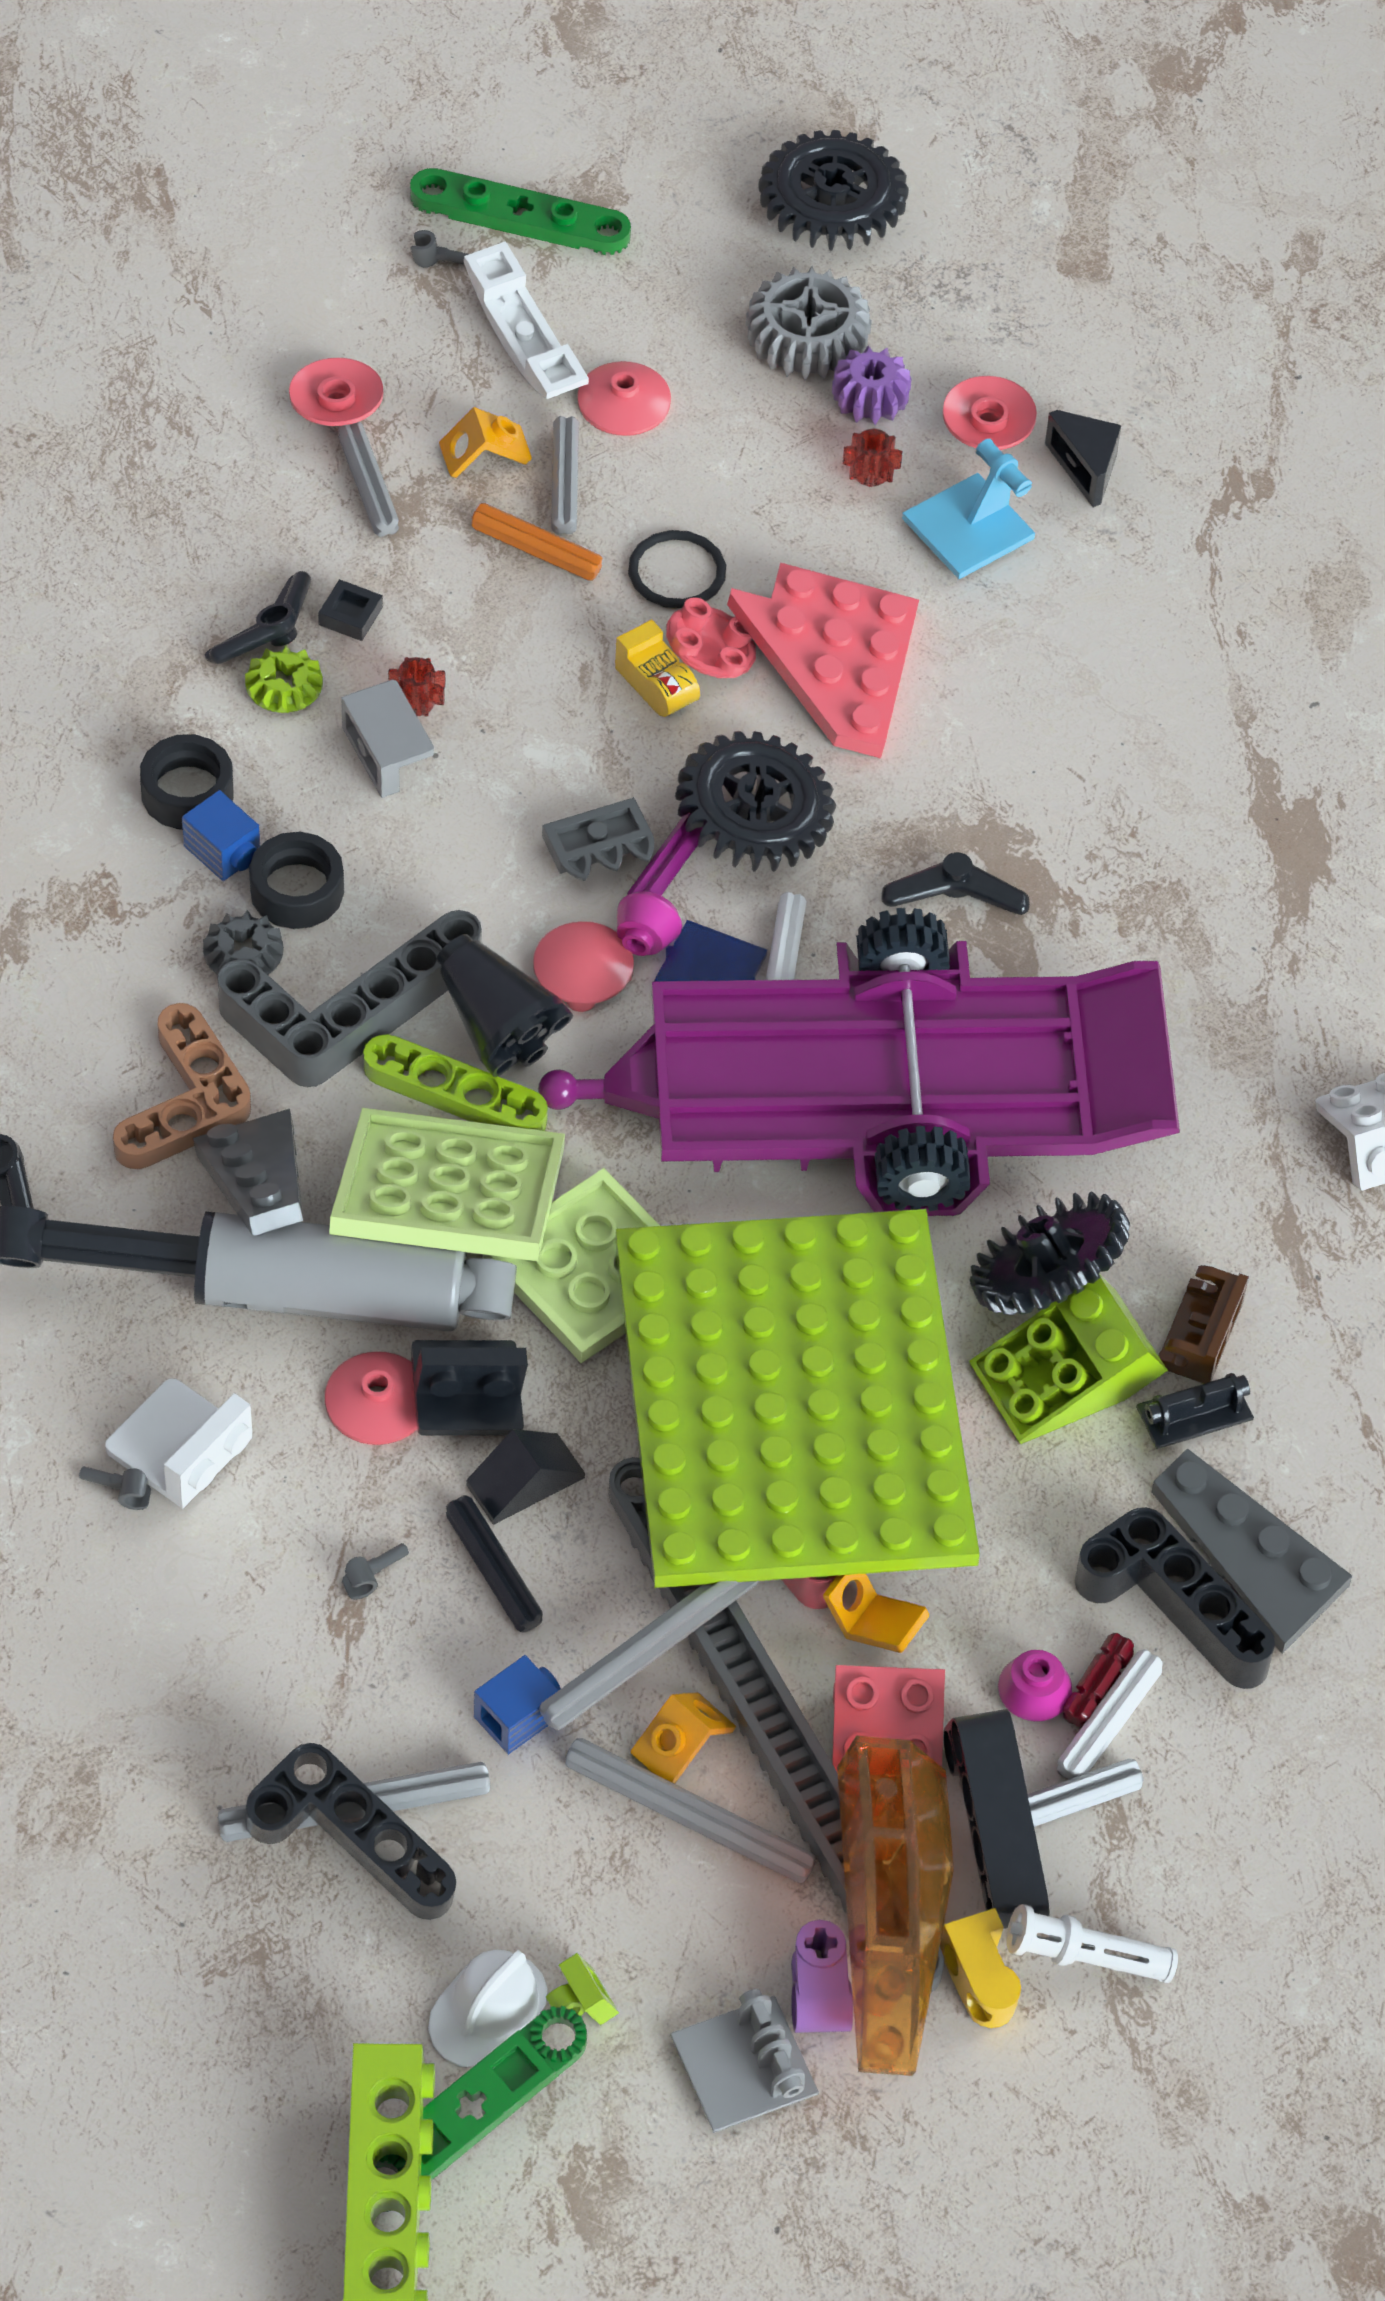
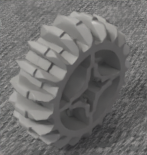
[746,266,872,380]

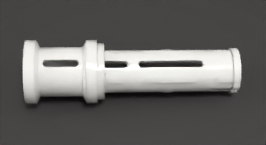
[1006,1904,1178,1983]

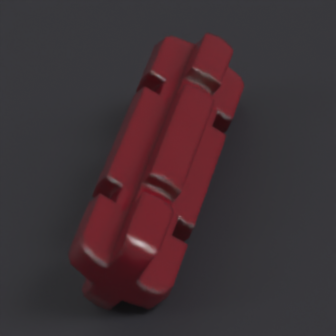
[1063,1633,1134,1728]

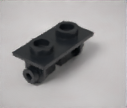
[1136,1373,1254,1449]

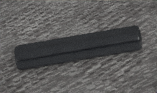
[446,1495,543,1633]

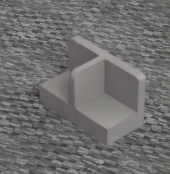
[341,679,434,798]

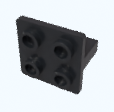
[411,1340,528,1436]

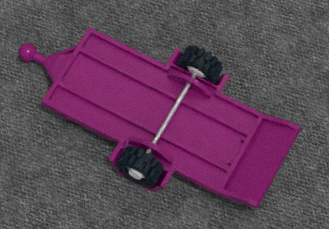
[538,908,1180,1216]

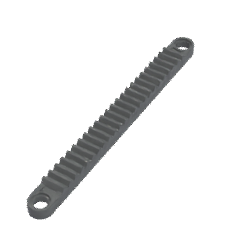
[608,1457,944,1998]

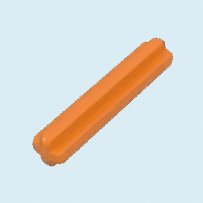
[472,503,603,581]

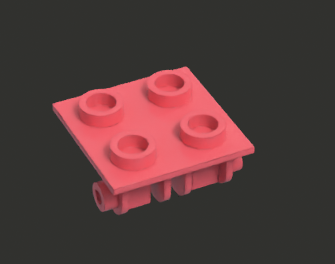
[832,1665,945,1779]

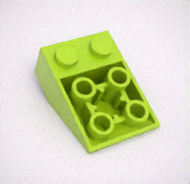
[969,1275,1168,1444]

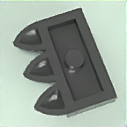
[542,797,654,881]

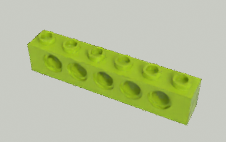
[343,2043,435,2301]

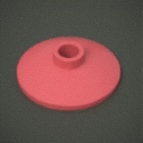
[289,358,383,426]
[577,361,671,436]
[943,376,1037,450]
[325,1352,417,1445]

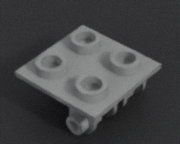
[670,1989,819,2133]

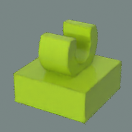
[546,1953,619,2025]

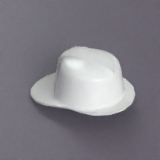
[428,1950,548,2068]

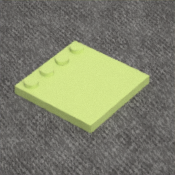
[329,1108,565,1261]

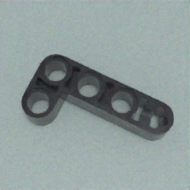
[1075,1507,1275,1689]
[943,1709,1050,1929]
[245,1743,456,1920]

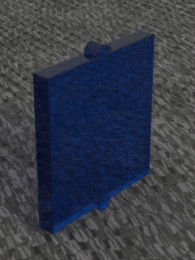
[654,920,767,982]

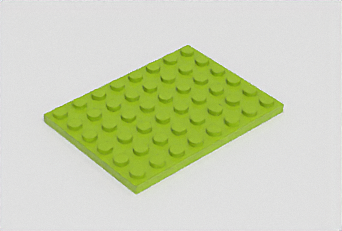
[615,1209,980,1588]

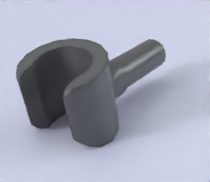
[411,230,469,268]
[79,1466,151,1510]
[342,1543,409,1600]

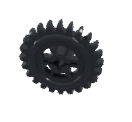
[758,130,909,251]
[675,731,836,872]
[969,1191,1130,1315]

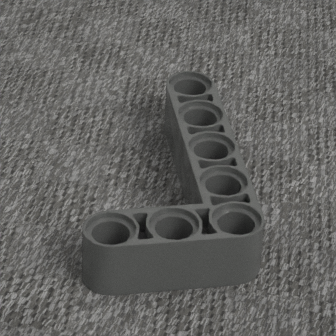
[217,910,482,1087]

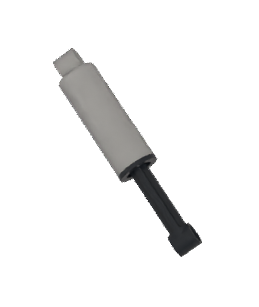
[0,1206,517,1331]

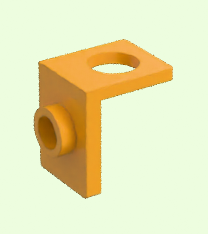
[439,407,532,478]
[823,1574,930,1653]
[630,1692,737,1784]

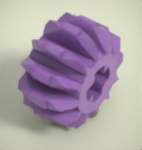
[832,345,912,425]

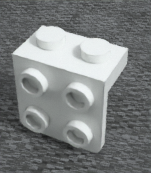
[1315,1073,1385,1190]
[106,1379,252,1509]

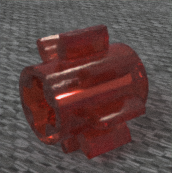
[843,428,903,487]
[388,657,446,717]

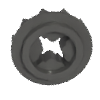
[203,910,284,975]

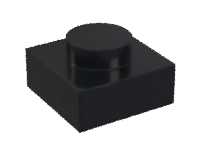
[318,579,383,641]

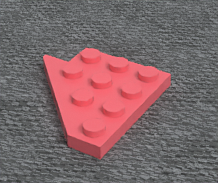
[727,562,919,758]

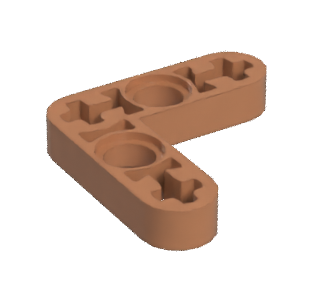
[113,1003,251,1169]

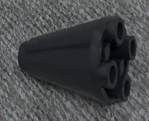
[436,934,573,1077]

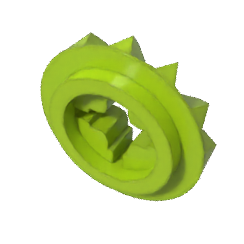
[245,645,323,713]

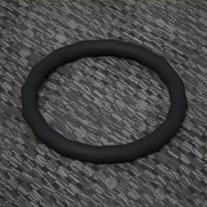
[628,530,726,608]

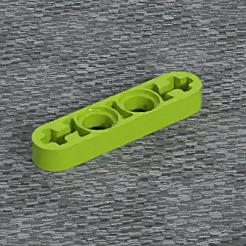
[363,1034,548,1131]

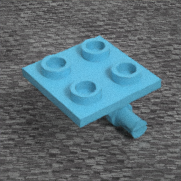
[902,439,1035,579]

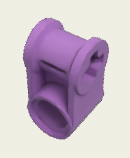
[791,1919,853,2033]

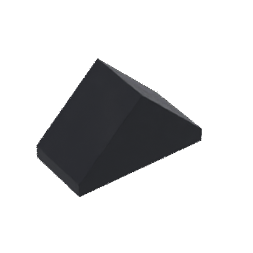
[1045,410,1121,508]
[466,1429,585,1525]

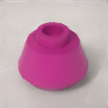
[617,891,682,956]
[998,1650,1072,1721]

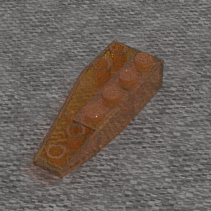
[837,1736,954,2076]

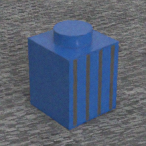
[182,790,260,882]
[474,1655,561,1755]

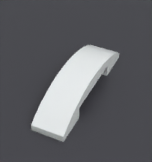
[464,241,589,399]

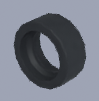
[140,734,234,830]
[249,831,344,929]

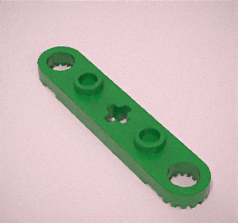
[410,168,631,255]
[375,2006,587,2212]

